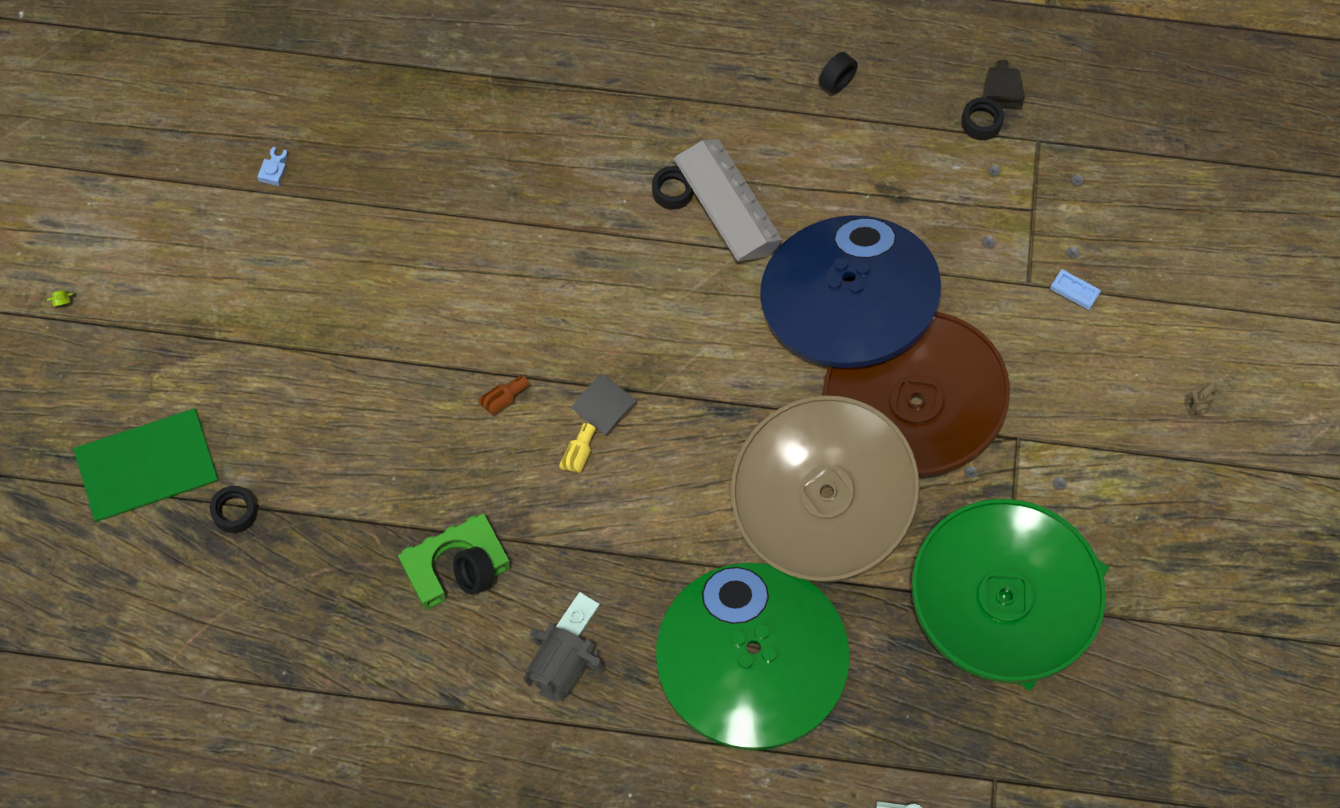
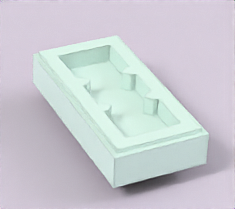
[556,592,600,637]

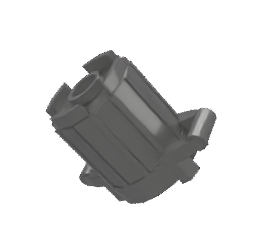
[523,623,604,702]

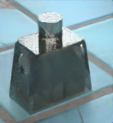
[982,60,1025,110]

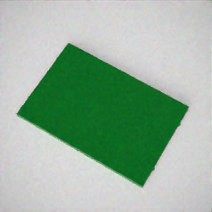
[73,408,218,522]

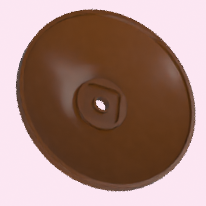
[824,312,1010,477]

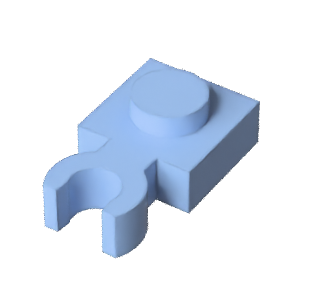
[257,147,288,186]

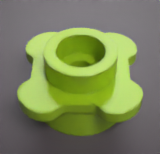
[46,289,73,306]

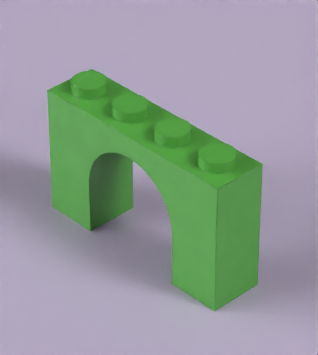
[398,514,510,611]

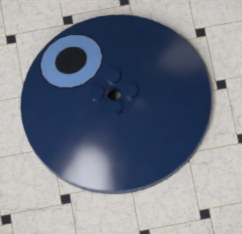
[760,215,941,368]

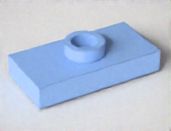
[1050,269,1101,310]

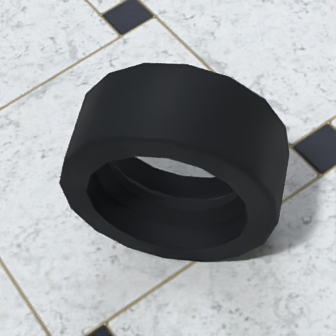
[819,51,858,94]
[961,97,1004,140]
[652,166,693,210]
[209,486,257,533]
[453,546,494,595]

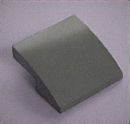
[571,374,637,436]

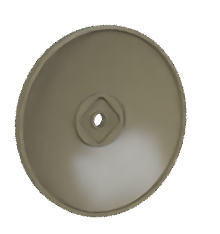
[731,396,920,583]

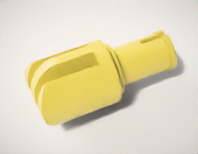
[559,423,596,473]

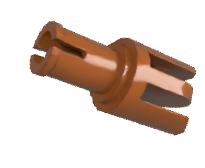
[478,374,529,416]

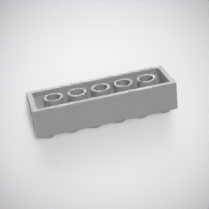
[674,139,783,261]

